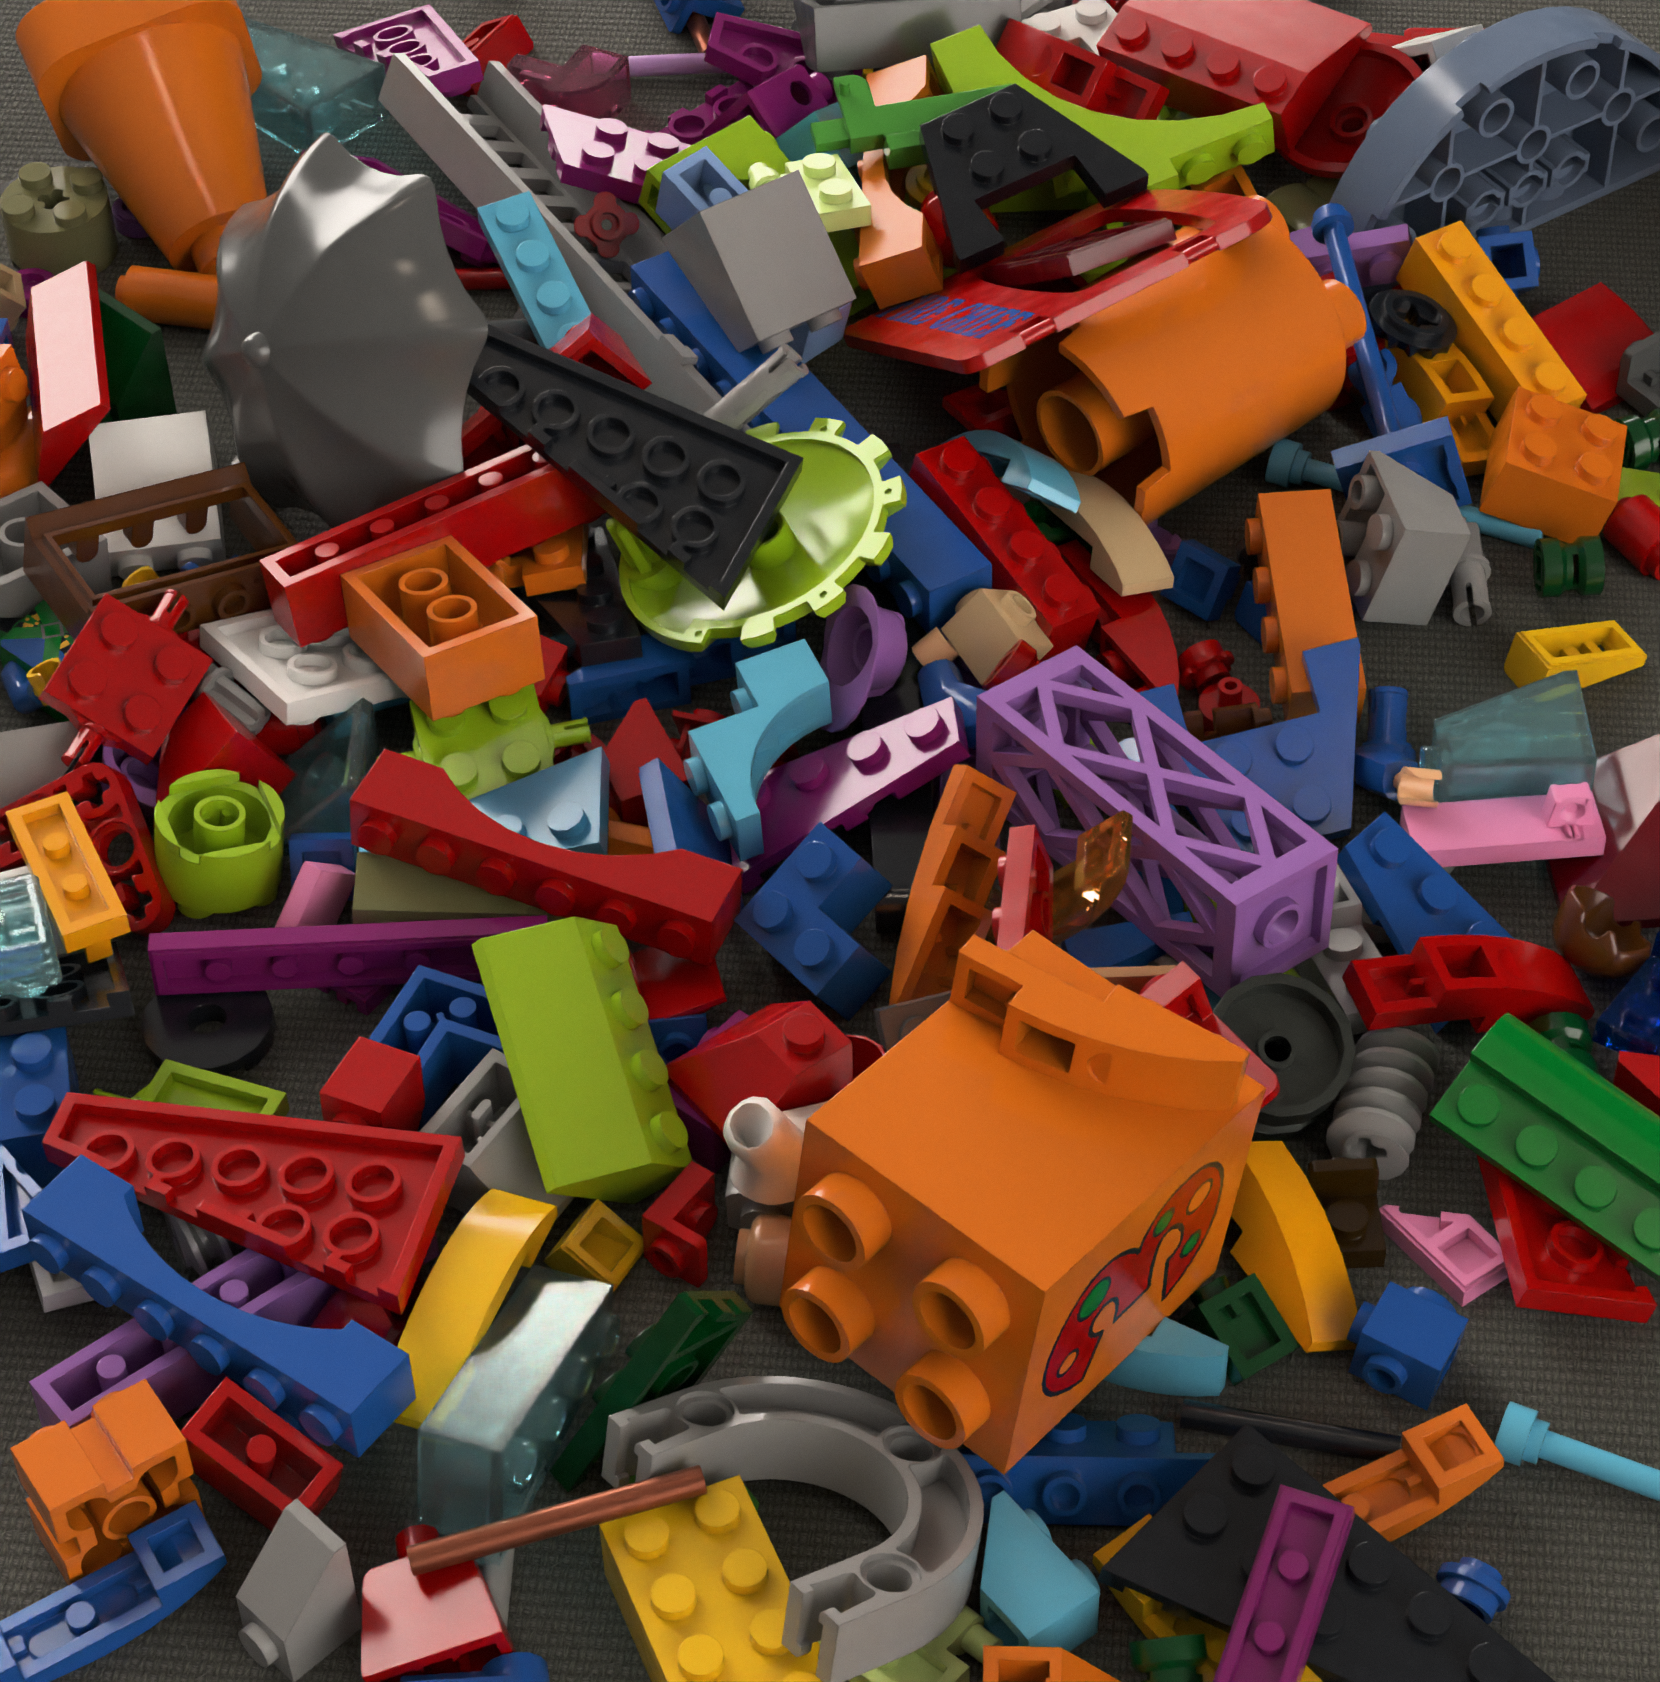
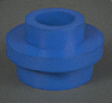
[1436,1557,1511,1624]

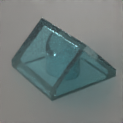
[273,697,380,856]

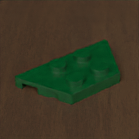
[549,1291,753,1492]

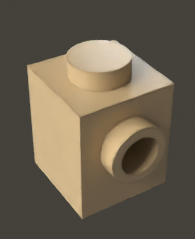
[941,588,1054,685]

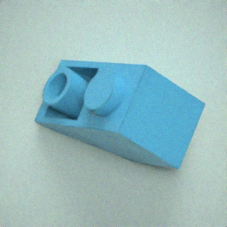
[980,1490,1101,1652]

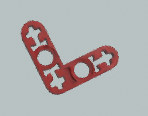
[0,762,176,937]

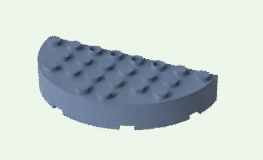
[1329,6,1660,303]

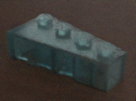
[244,17,391,155]
[417,1265,620,1566]

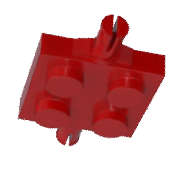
[38,589,214,770]

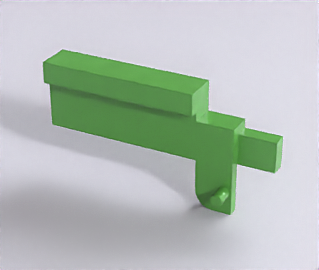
[810,75,1012,170]

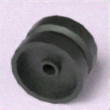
[1213,973,1355,1142]

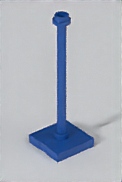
[1311,203,1473,507]

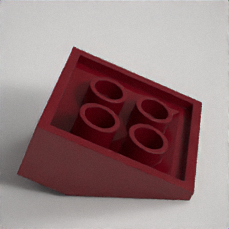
[1527,734,1660,928]

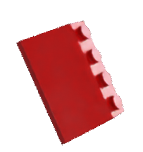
[1096,0,1373,153]

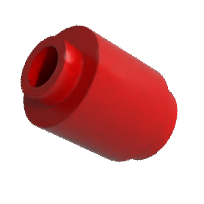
[1604,494,1660,581]

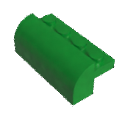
[1429,1012,1660,1283]

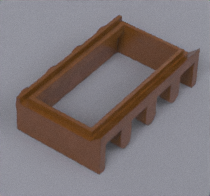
[23,462,298,641]

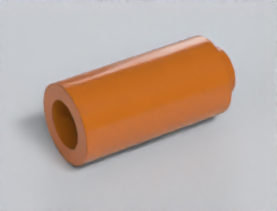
[115,265,218,330]

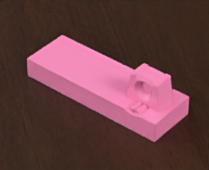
[1400,782,1607,867]

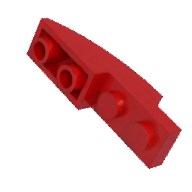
[996,18,1170,120]
[1057,539,1179,696]
[1342,935,1595,1033]

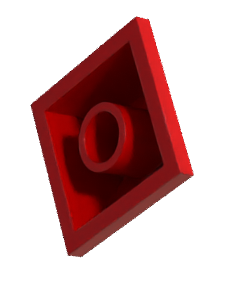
[666,1001,853,1144]

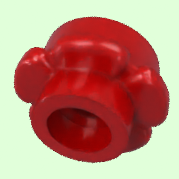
[1178,639,1235,694]

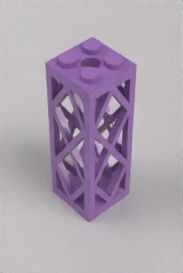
[976,645,1338,998]

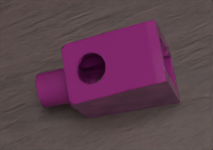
[702,64,833,139]

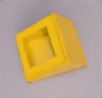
[543,1199,644,1296]

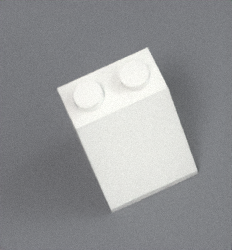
[89,410,226,579]

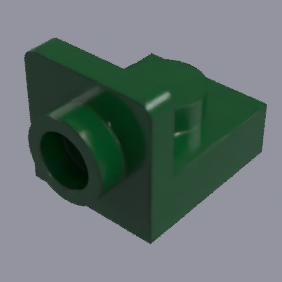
[1177,1273,1300,1386]

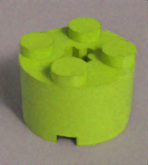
[154,769,285,919]

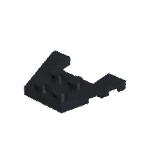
[919,83,1149,274]

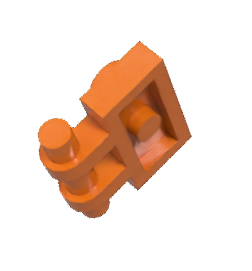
[487,523,588,597]

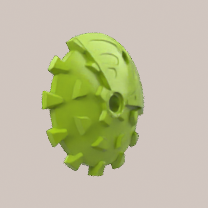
[606,418,907,652]

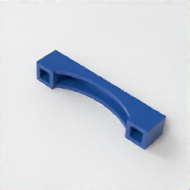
[21,1154,416,1458]

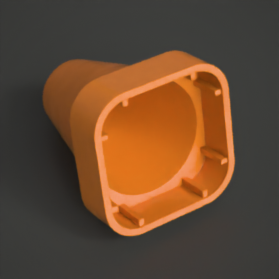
[15,0,268,275]

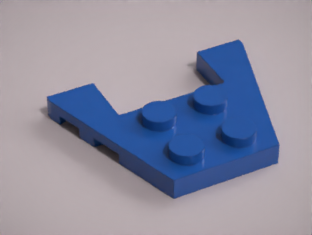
[1128,637,1360,854]

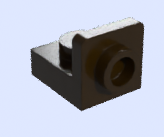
[1307,1157,1386,1269]

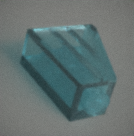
[1420,670,1597,803]

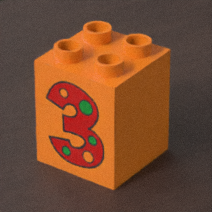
[779,930,1266,1475]

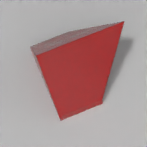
[153,691,298,827]

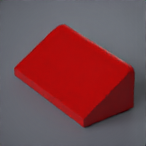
[461,14,534,97]

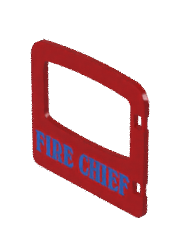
[843,189,1272,374]

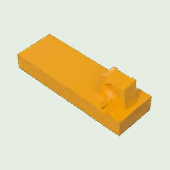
[5,791,131,963]

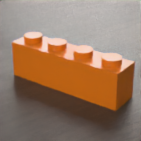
[1245,489,1367,724]

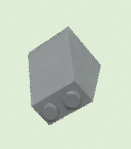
[662,169,857,355]

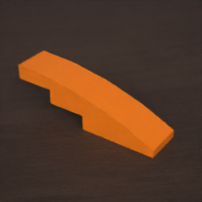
[888,764,1016,1006]

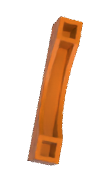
[853,55,945,309]

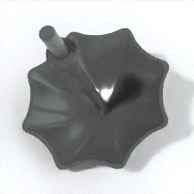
[202,132,539,529]

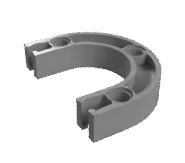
[601,1376,984,1682]

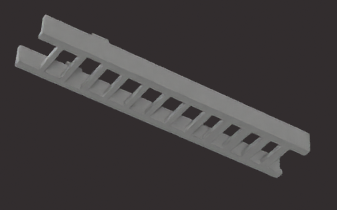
[378,53,751,433]

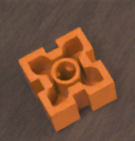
[10,1378,206,1585]

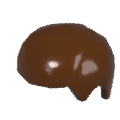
[1552,885,1652,979]

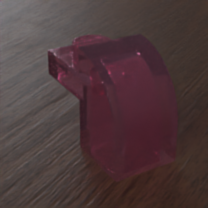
[507,44,631,119]

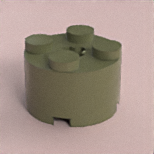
[0,162,118,276]

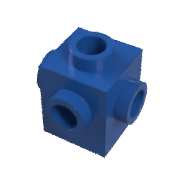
[1475,225,1540,300]

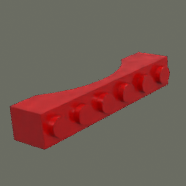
[349,749,743,967]

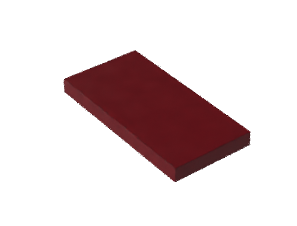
[981,218,1177,287]

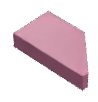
[274,861,355,928]
[1379,1204,1508,1307]

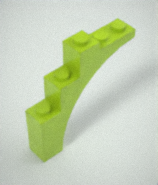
[930,24,1275,225]

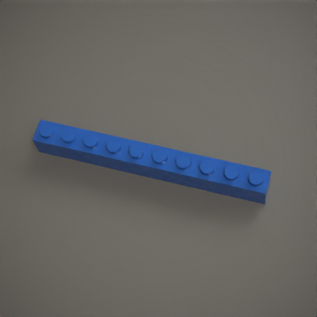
[628,251,992,634]

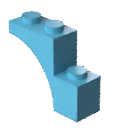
[683,638,832,862]

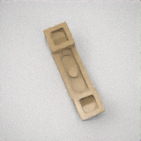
[999,468,1174,597]

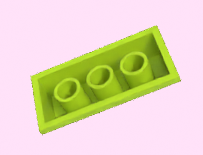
[471,916,692,1204]

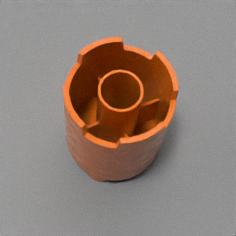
[979,195,1367,525]

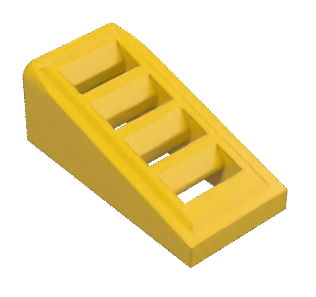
[1504,620,1647,703]

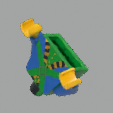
[0,566,159,722]

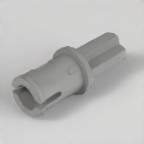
[1448,517,1492,626]
[192,663,271,735]

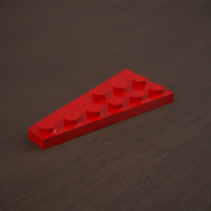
[42,1092,465,1315]

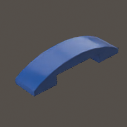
[0,1500,228,1682]

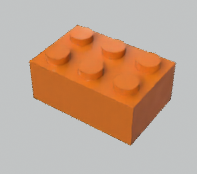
[340,535,545,721]

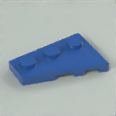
[1337,811,1514,1034]

